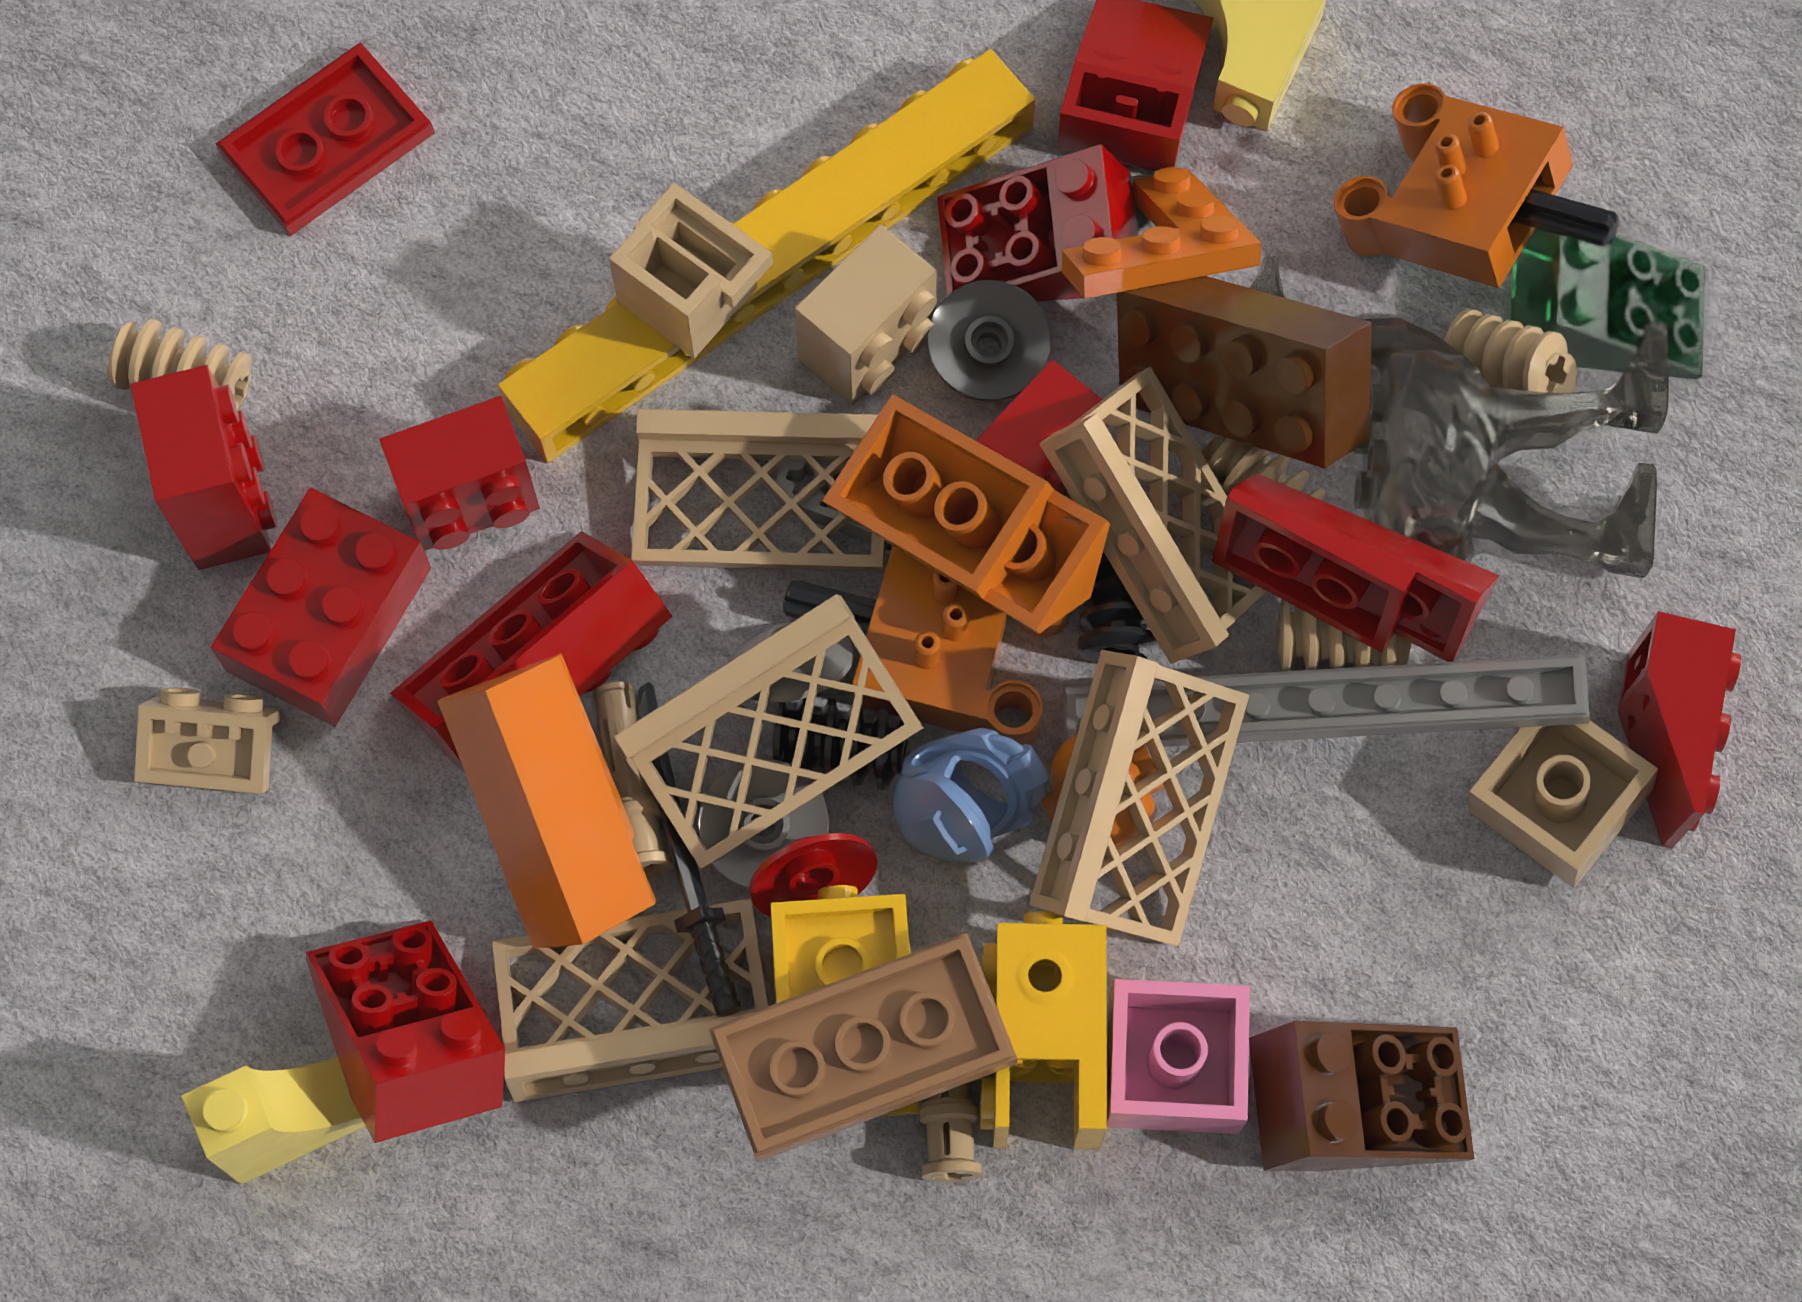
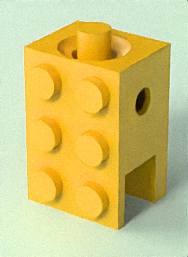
[771,885,919,1117]
[980,911,1107,1150]

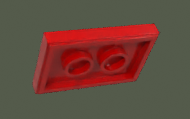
[215,42,435,236]

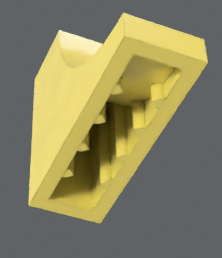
[1194,0,1326,132]
[181,1056,365,1185]

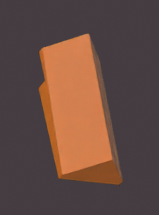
[822,394,1110,634]
[438,653,656,949]

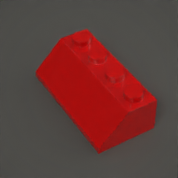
[390,531,673,773]

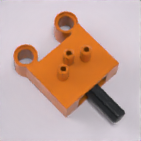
[1333,83,1619,288]
[783,545,1071,746]

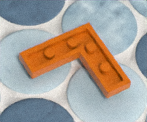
[1062,167,1261,299]

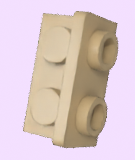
[134,688,281,794]

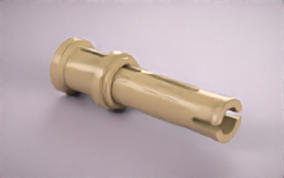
[593,682,674,879]
[919,1083,982,1183]

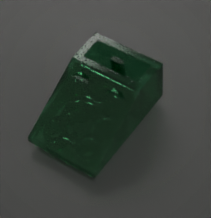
[1510,228,1705,379]

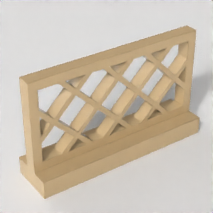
[1040,366,1267,664]
[631,409,885,572]
[614,594,924,869]
[1029,650,1249,947]
[492,898,768,1103]

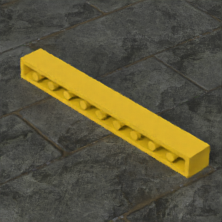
[497,49,1036,463]

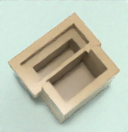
[609,182,773,359]

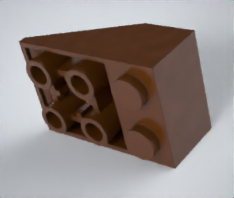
[1249,1021,1475,1172]

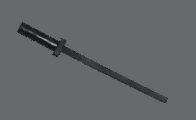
[636,682,742,1017]

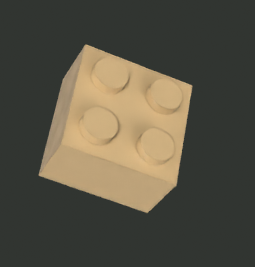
[795,224,937,406]
[1469,720,1658,889]

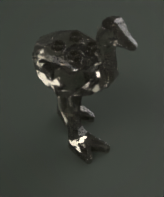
[1249,255,1669,579]

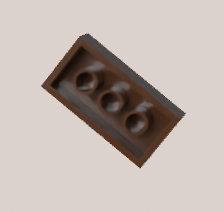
[1117,276,1372,469]

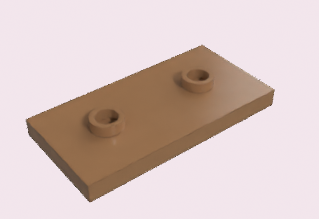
[709,933,1017,1162]

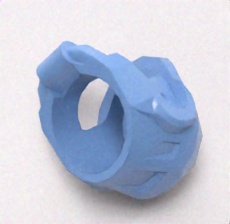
[892,728,1050,862]

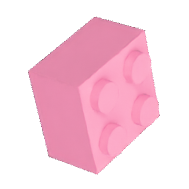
[1107,979,1250,1134]

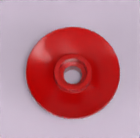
[749,833,878,917]

